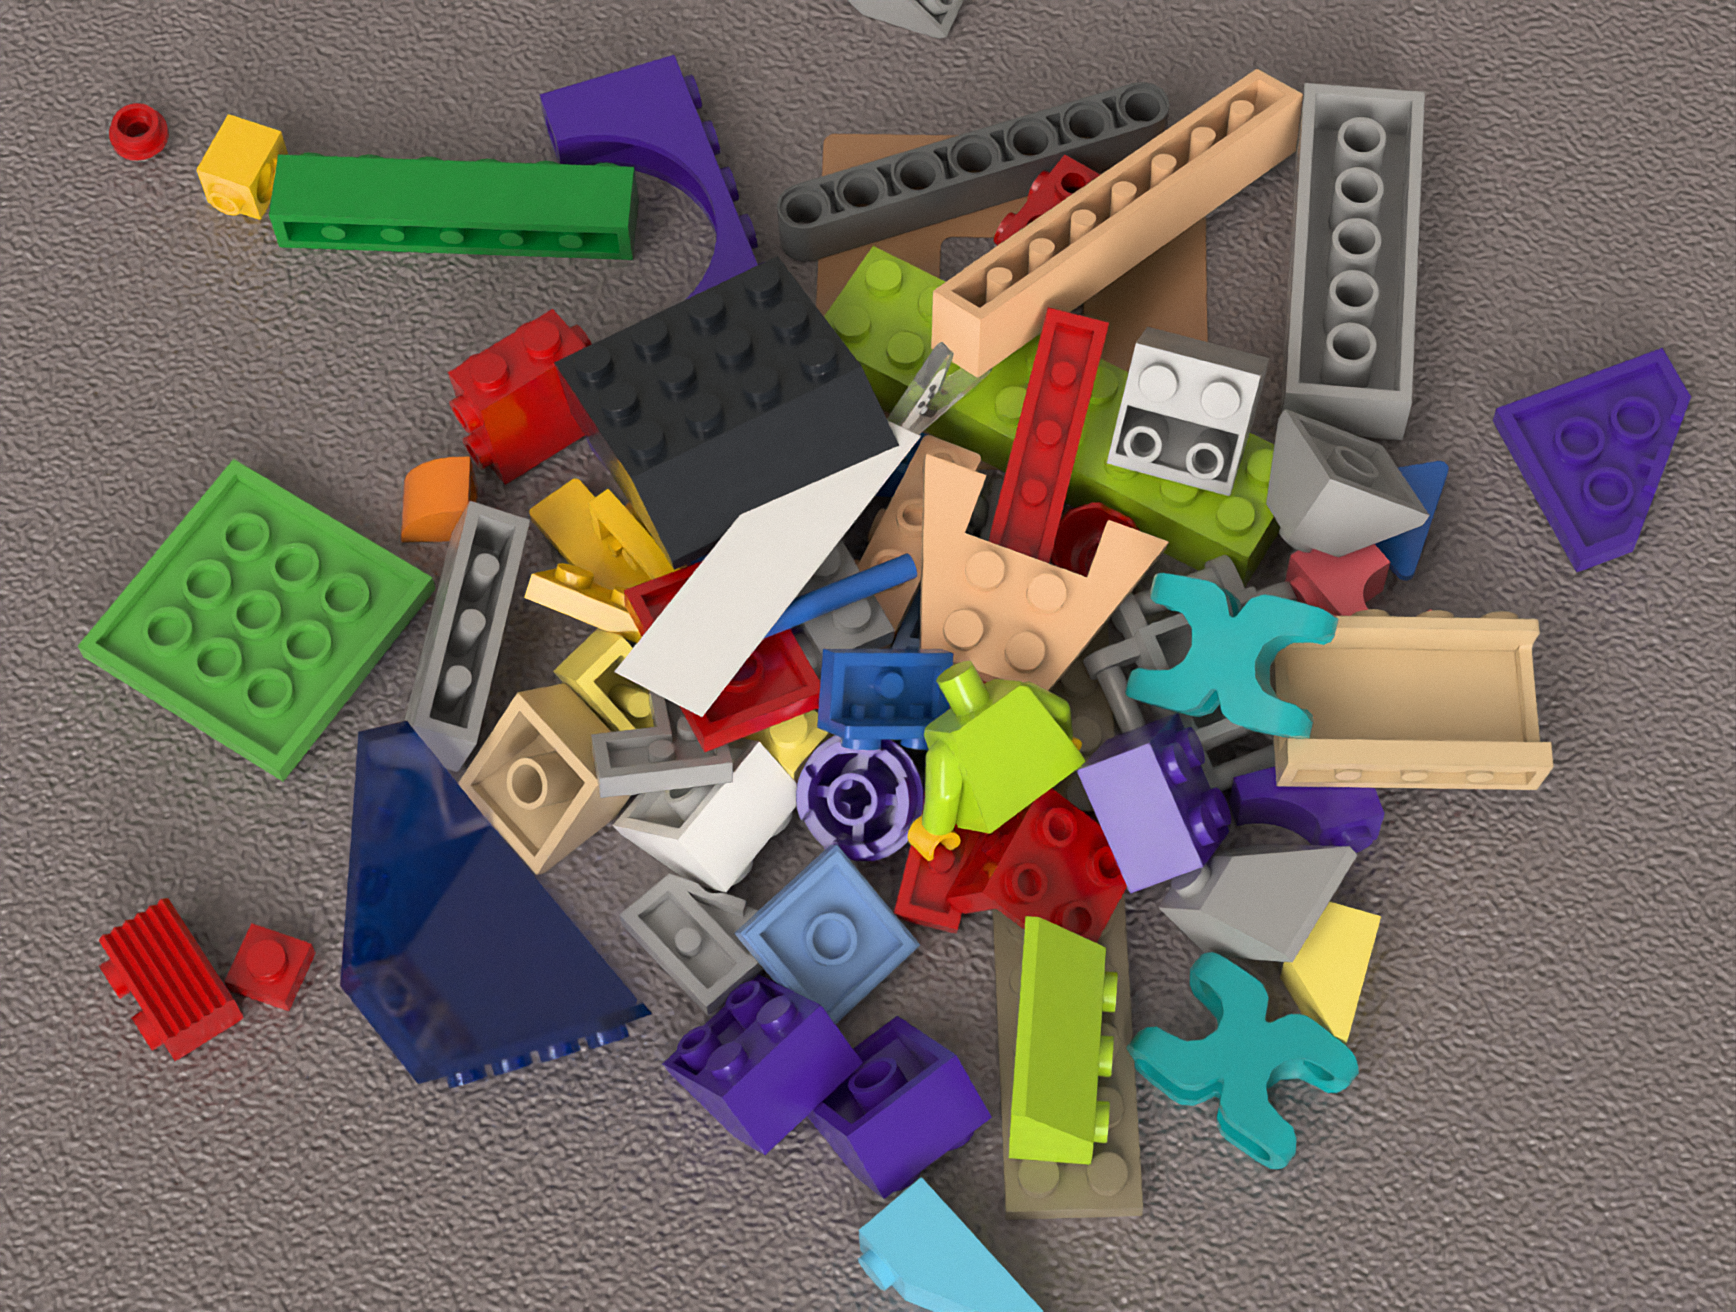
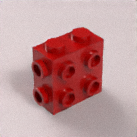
[448,309,592,485]

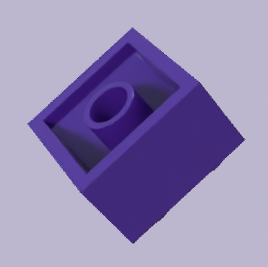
[807,1016,992,1199]

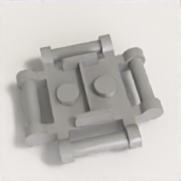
[1083,555,1297,791]

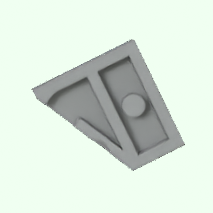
[619,873,764,1016]

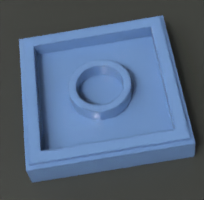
[734,845,920,1024]

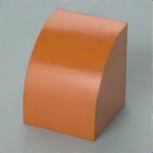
[401,456,478,543]

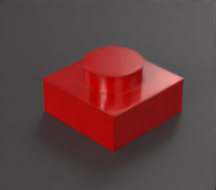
[224,923,316,1011]

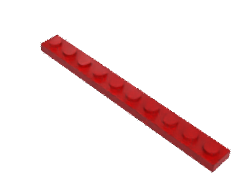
[894,307,1109,934]

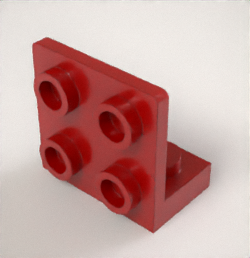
[945,788,1127,943]

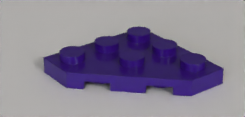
[1492,348,1691,573]

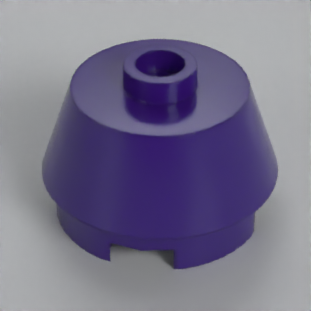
[796,735,923,861]

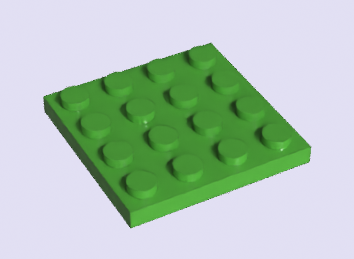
[78,459,436,782]

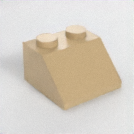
[457,683,631,875]

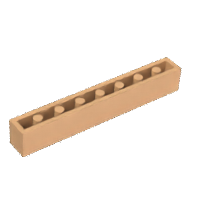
[931,69,1303,378]

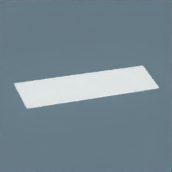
[614,420,921,717]

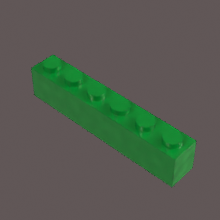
[269,152,639,260]

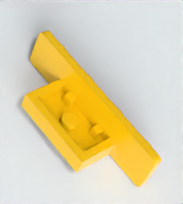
[529,478,687,591]

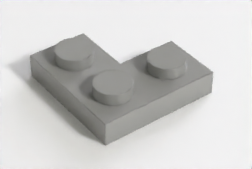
[591,690,733,798]

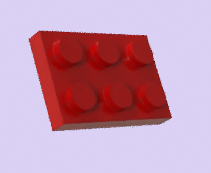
[624,561,820,753]

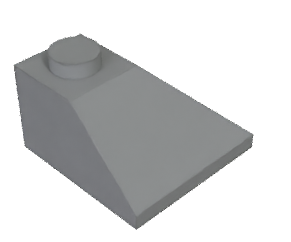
[1266,409,1430,558]
[1158,844,1358,962]

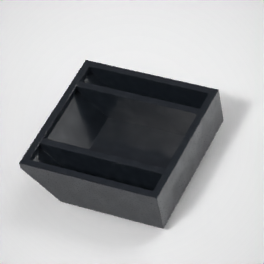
[554,256,899,570]

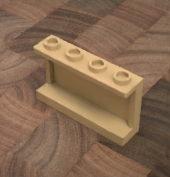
[1270,609,1554,790]

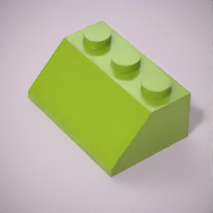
[1009,916,1118,1165]

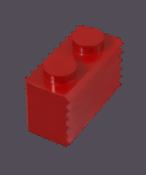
[98,898,244,1061]

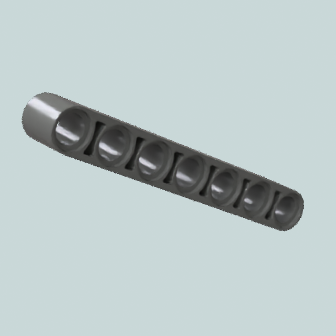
[777,82,1170,262]

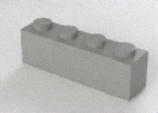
[396,501,530,772]

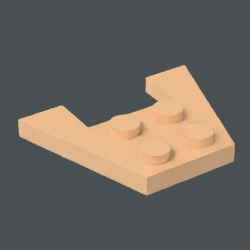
[919,454,1169,692]

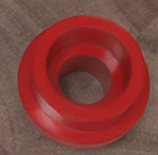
[109,103,169,160]

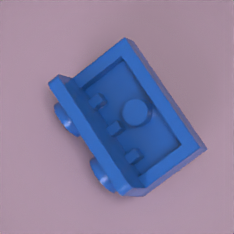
[817,649,954,750]

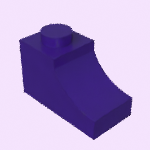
[1229,766,1385,853]

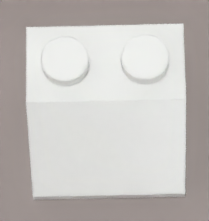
[612,738,797,892]

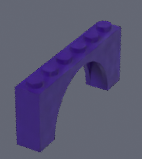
[540,55,766,300]

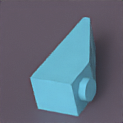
[858,1177,1044,1312]

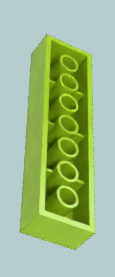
[824,246,1281,587]

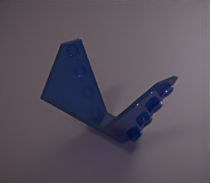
[340,720,652,1089]

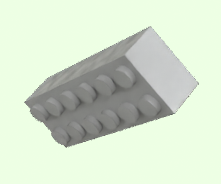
[1280,83,1425,440]

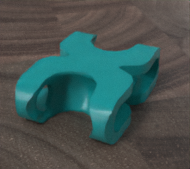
[1125,573,1339,739]
[1126,952,1359,1169]

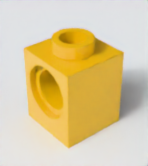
[196,114,288,220]

